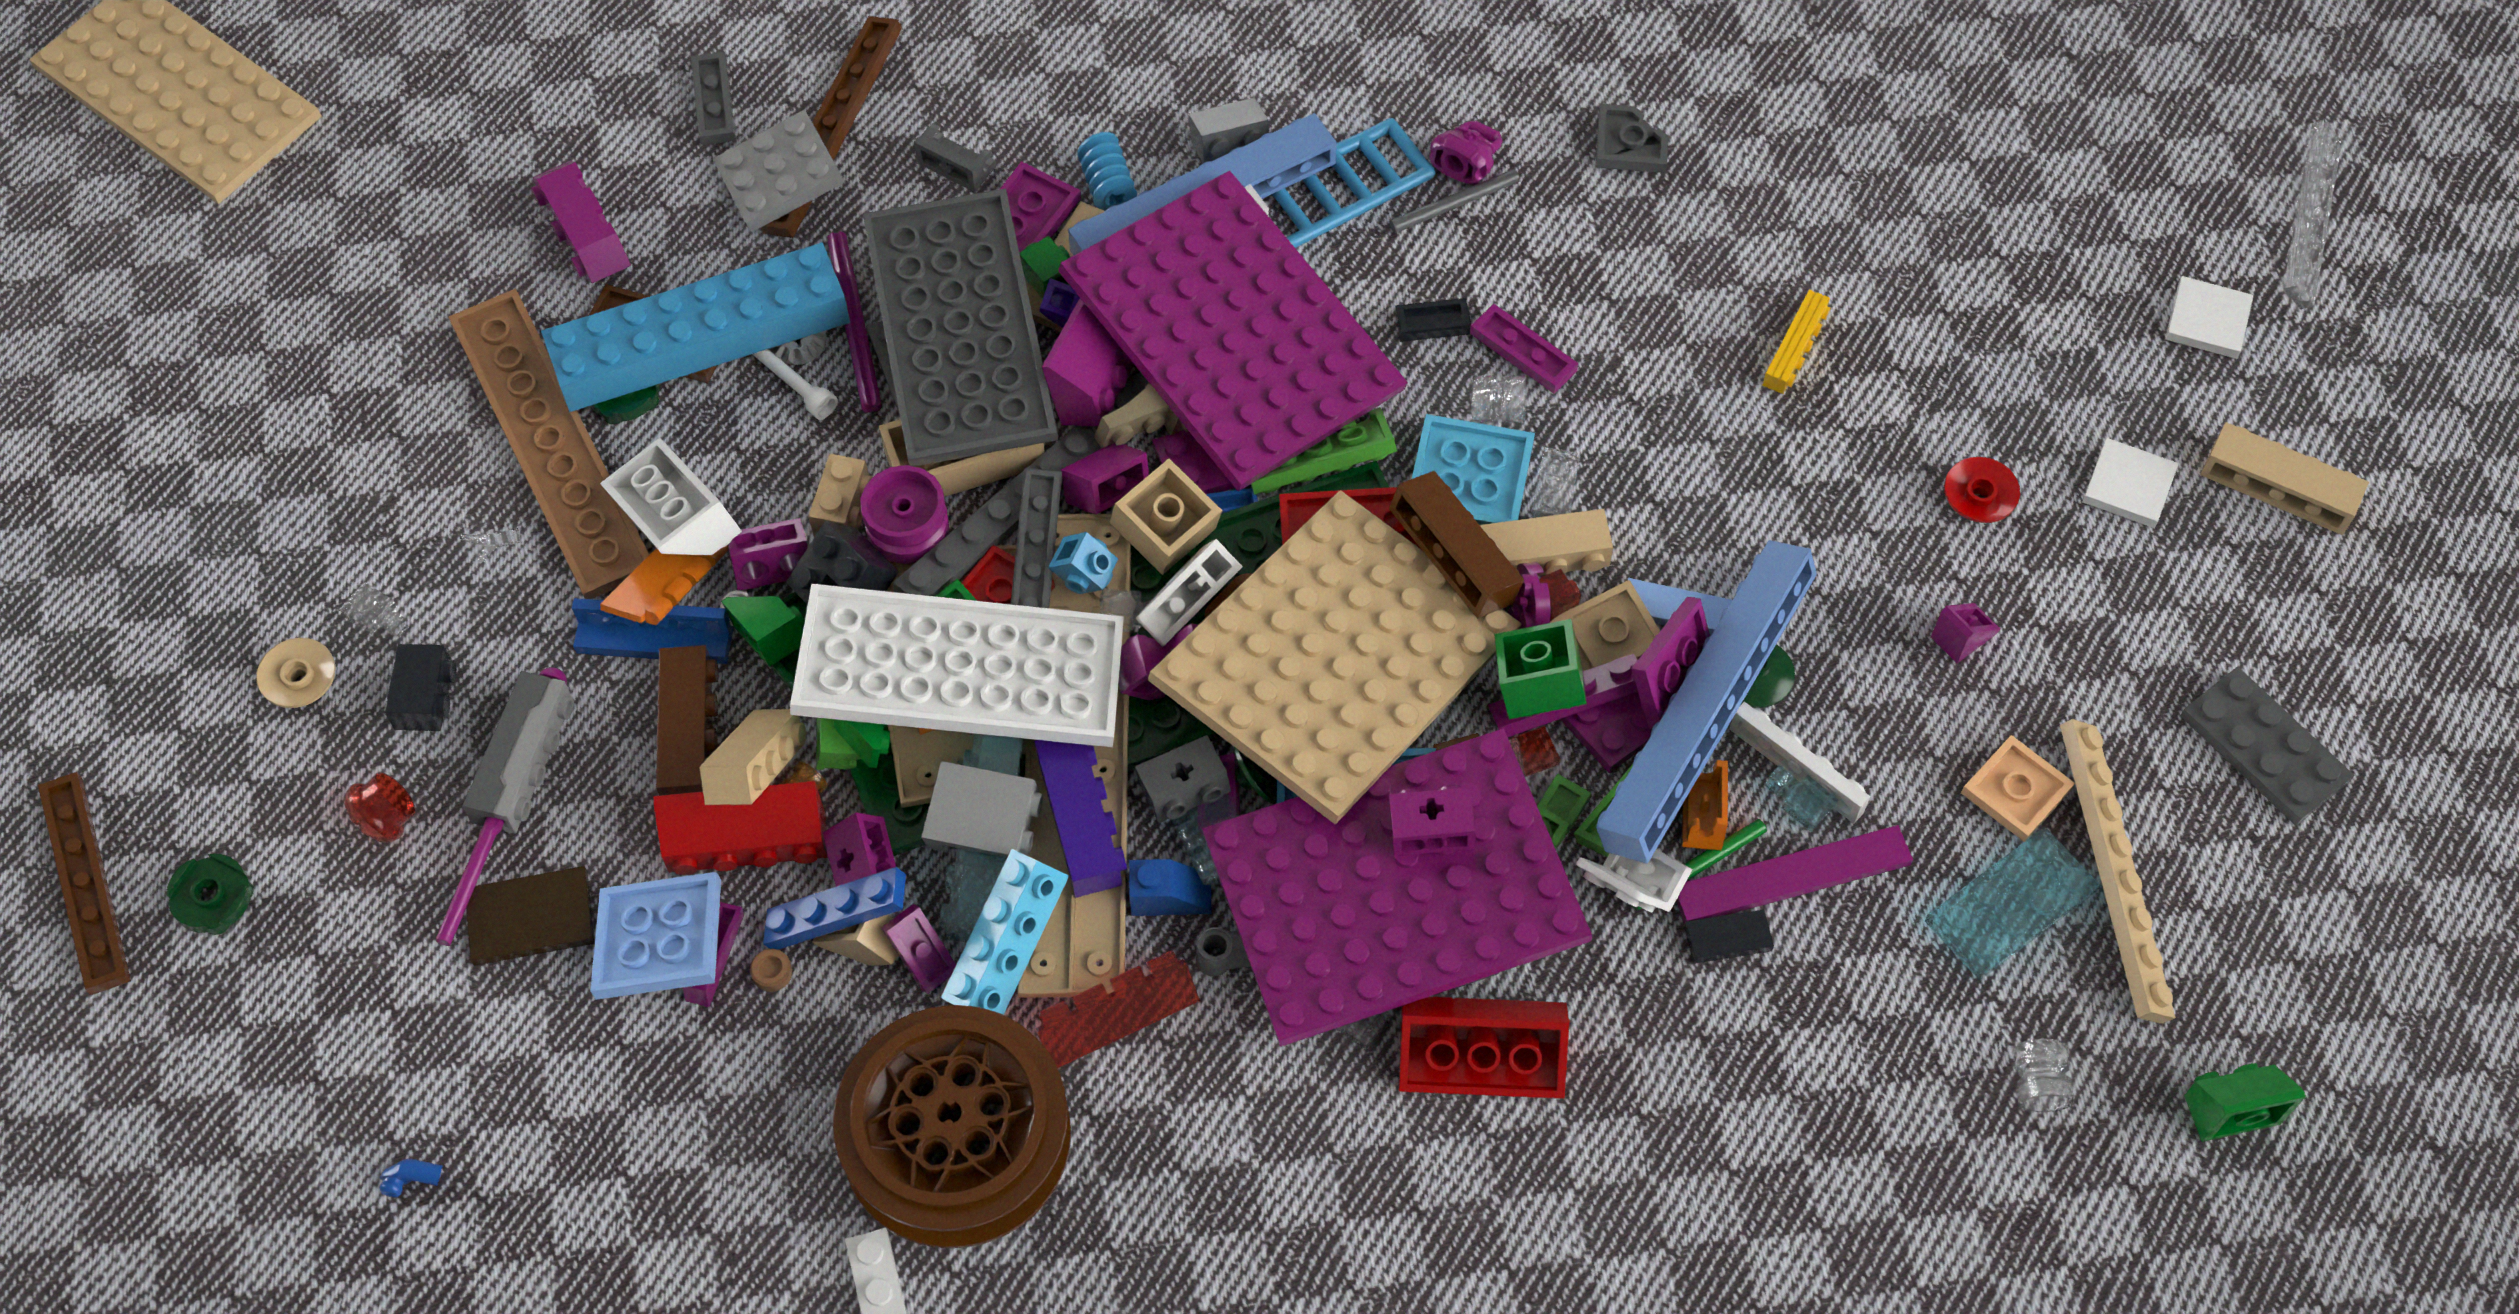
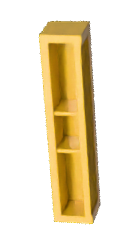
[1762,289,1831,394]

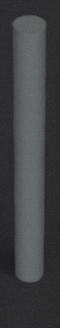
[1389,169,1520,234]

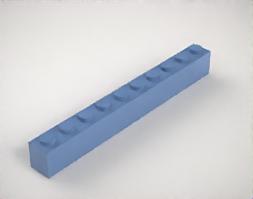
[1596,540,1817,864]

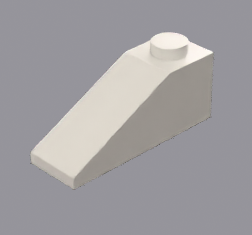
[1136,539,1243,646]

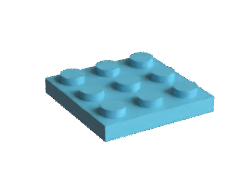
[1412,414,1535,525]

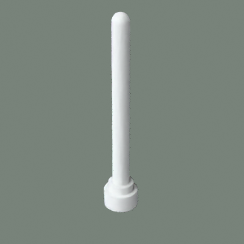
[752,349,838,420]

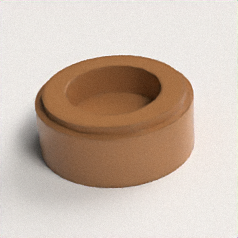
[750,949,793,992]

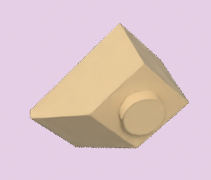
[812,915,899,966]

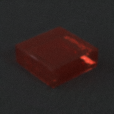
[1509,726,1561,777]

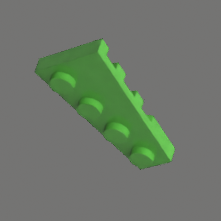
[1251,407,1397,494]

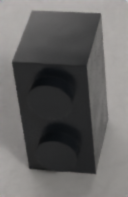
[384,644,457,731]

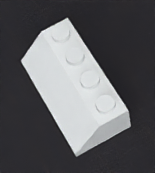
[600,438,742,555]

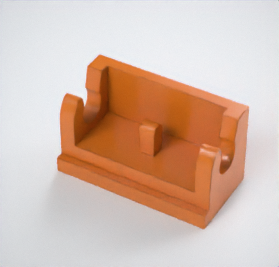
[1682,760,1728,851]

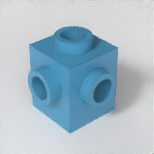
[1048,532,1118,594]

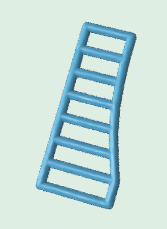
[1272,118,1435,248]

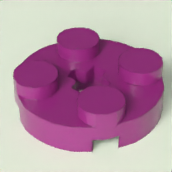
[1508,562,1551,629]

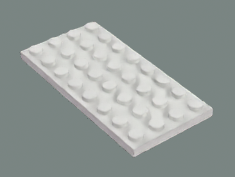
[790,584,1124,747]

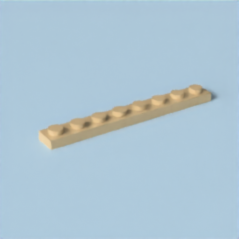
[2060,719,2176,1024]

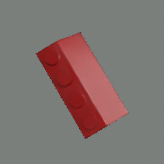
[653,781,828,875]
[1399,997,1570,1099]

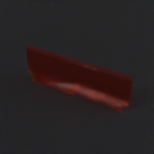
[1035,950,1200,1068]

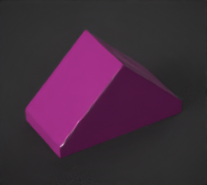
[1931,603,2001,663]

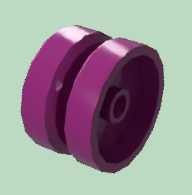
[860,465,950,564]

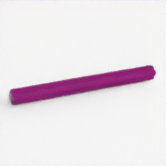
[827,231,881,413]

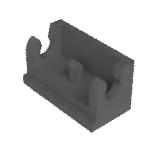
[914,123,996,192]

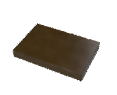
[466,866,595,966]

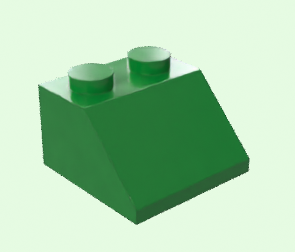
[2184,1063,2306,1142]

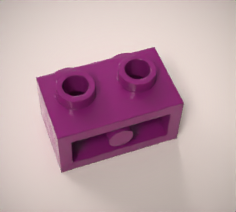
[1061,443,1149,515]

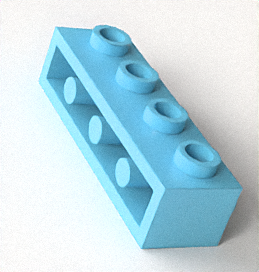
[941,849,1069,1015]

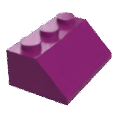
[1042,298,1135,426]

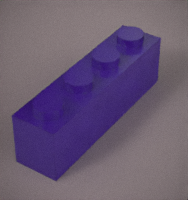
[1035,740,1127,898]

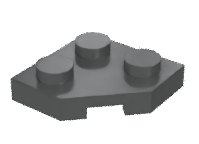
[1596,103,1668,173]

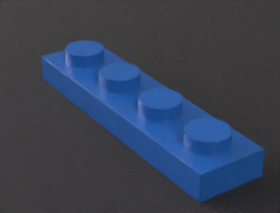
[763,867,906,950]

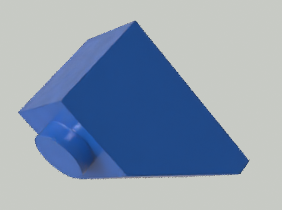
[1129,859,1212,916]

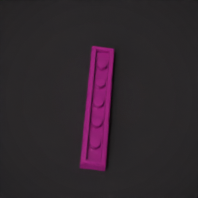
[1676,825,1913,924]

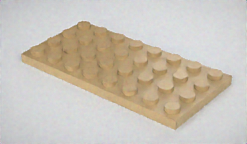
[29,0,322,204]

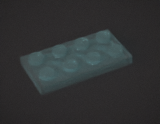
[1925,827,2101,981]

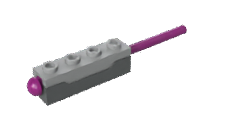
[435,667,574,946]

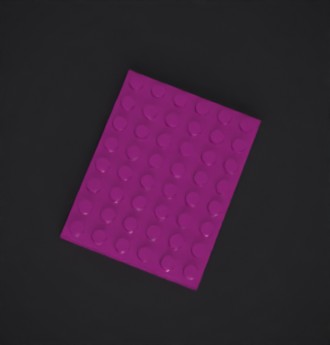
[1058,170,1408,491]
[1202,728,1592,1047]

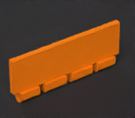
[600,546,728,625]

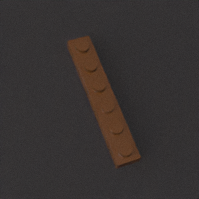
[38,772,131,995]

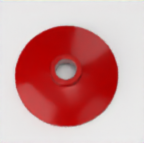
[1944,457,2020,523]

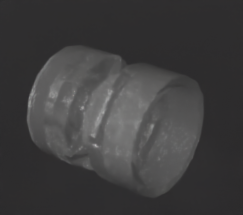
[1471,375,1526,424]
[2013,1039,2074,1113]

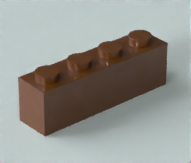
[1389,470,1524,619]
[656,645,719,796]

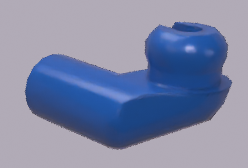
[379,1159,443,1197]

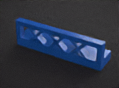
[572,598,733,664]

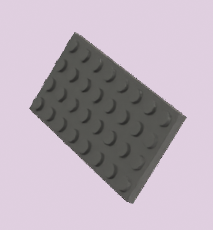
[863,188,1058,466]

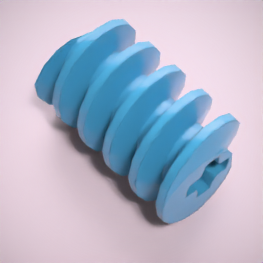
[1077,132,1137,211]

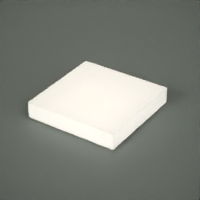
[2165,276,2254,359]
[2082,438,2179,528]

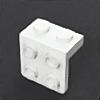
[1576,849,1693,913]

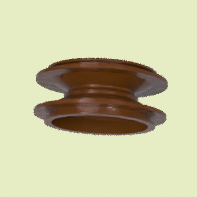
[833,1005,1071,1249]

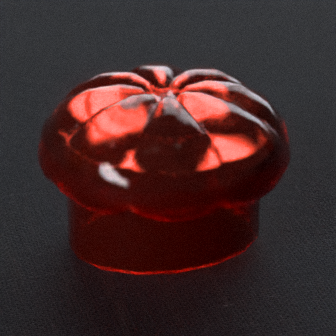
[344,772,415,842]

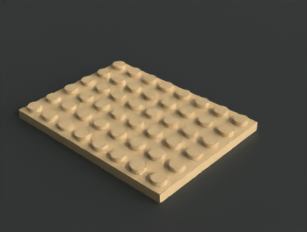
[1148,490,1521,824]

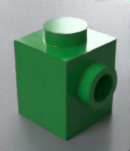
[1020,236,1070,299]

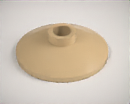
[256,638,336,708]

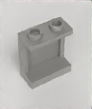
[922,761,1043,858]

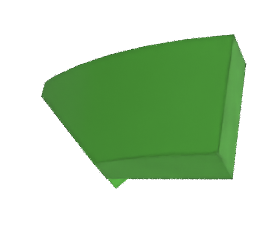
[1537,773,1592,849]

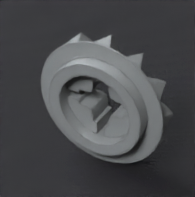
[770,331,827,365]

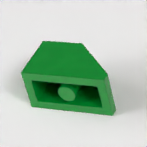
[721,596,805,667]

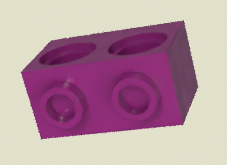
[728,518,808,590]

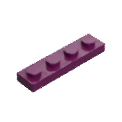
[1488,654,1638,737]

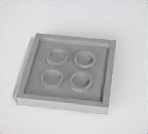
[712,109,845,232]

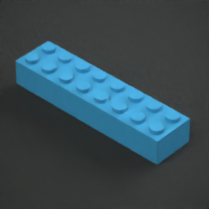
[541,242,850,412]

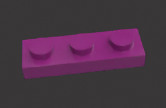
[1470,304,1578,394]

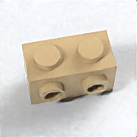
[808,454,873,538]

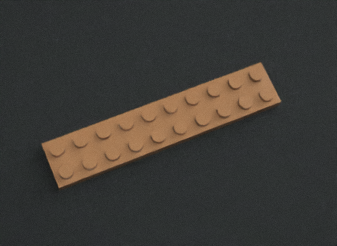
[448,289,649,599]

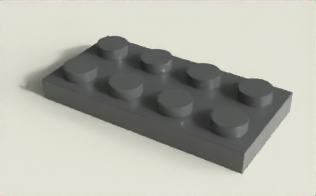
[2180,666,2355,826]

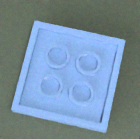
[590,872,721,1000]

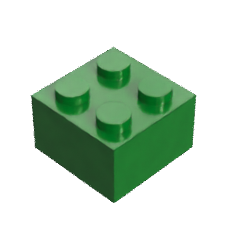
[1494,619,1587,719]

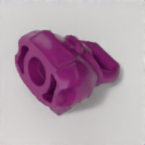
[1429,120,1503,186]

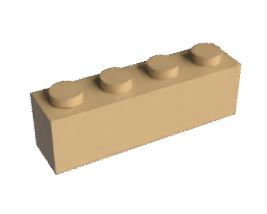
[2200,422,2369,535]
[1480,509,1613,577]
[700,709,806,805]

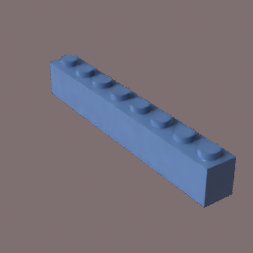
[1068,113,1336,255]

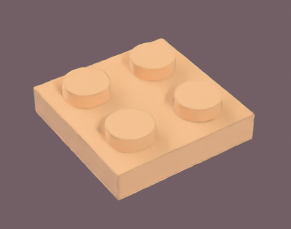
[1961,735,2075,842]

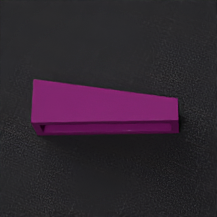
[682,902,744,1007]

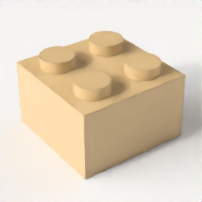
[1110,459,1222,575]

